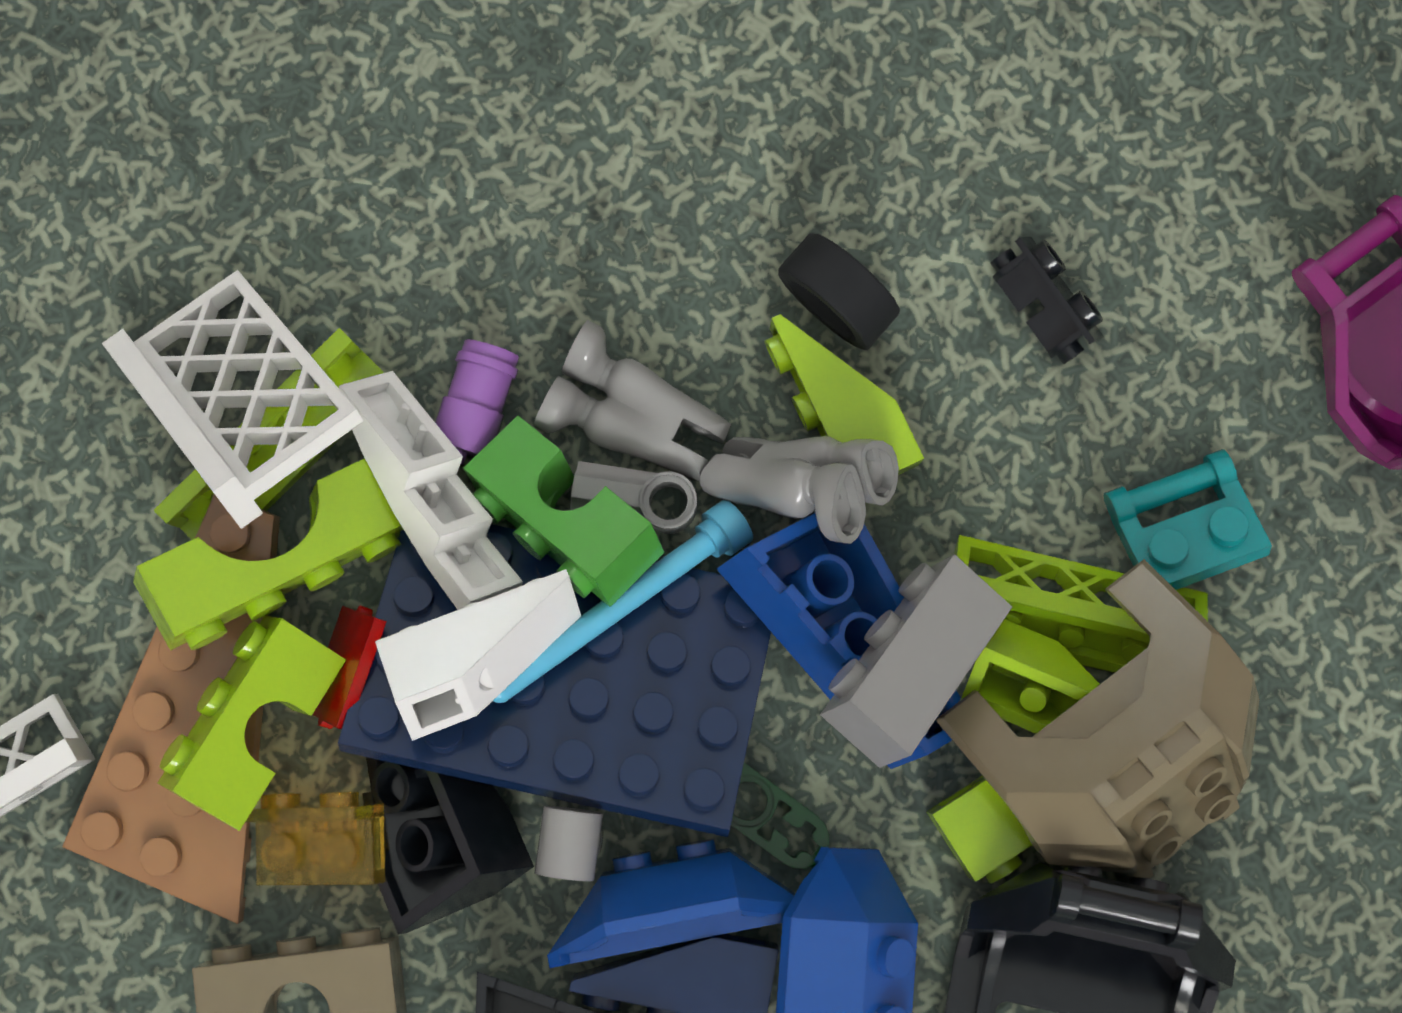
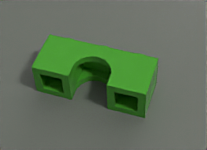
[463,415,665,607]

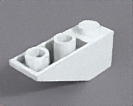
[375,569,582,741]

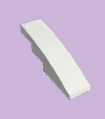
[339,371,523,610]

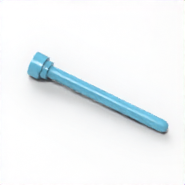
[493,500,753,703]

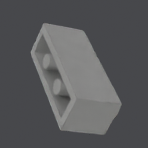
[820,554,1012,768]

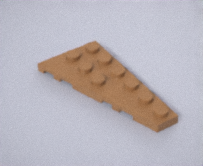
[62,494,280,924]

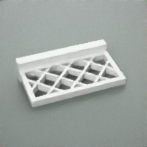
[102,270,364,529]

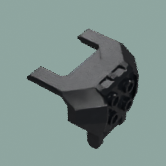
[944,862,1236,1013]

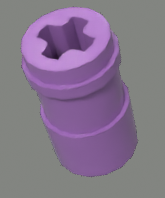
[435,339,519,465]

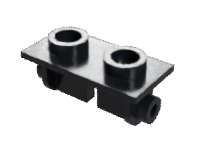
[990,236,1104,364]

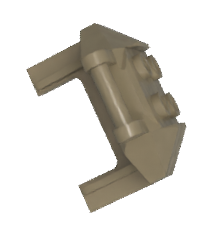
[936,559,1260,879]

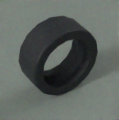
[778,233,900,350]

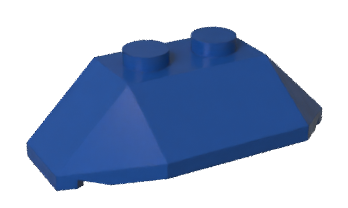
[547,839,795,968]
[776,847,918,1013]

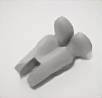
[533,320,732,481]
[700,436,899,544]

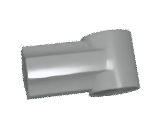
[570,461,697,534]
[534,806,604,881]

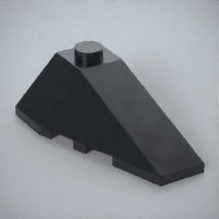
[362,757,534,934]

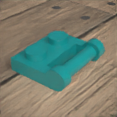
[1103,449,1272,590]

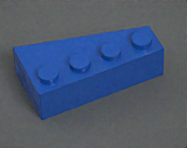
[716,513,961,769]

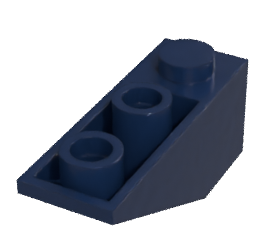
[569,933,779,1013]

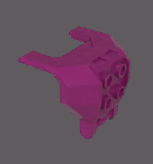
[1292,195,1402,470]

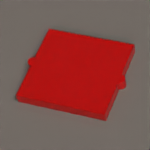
[312,605,387,730]

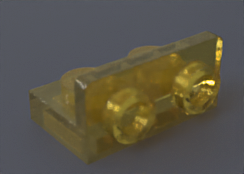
[246,792,385,886]

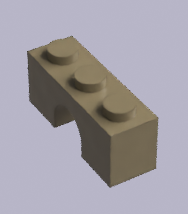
[192,927,407,1013]

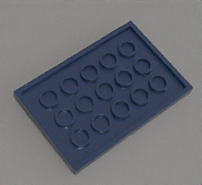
[338,524,771,837]

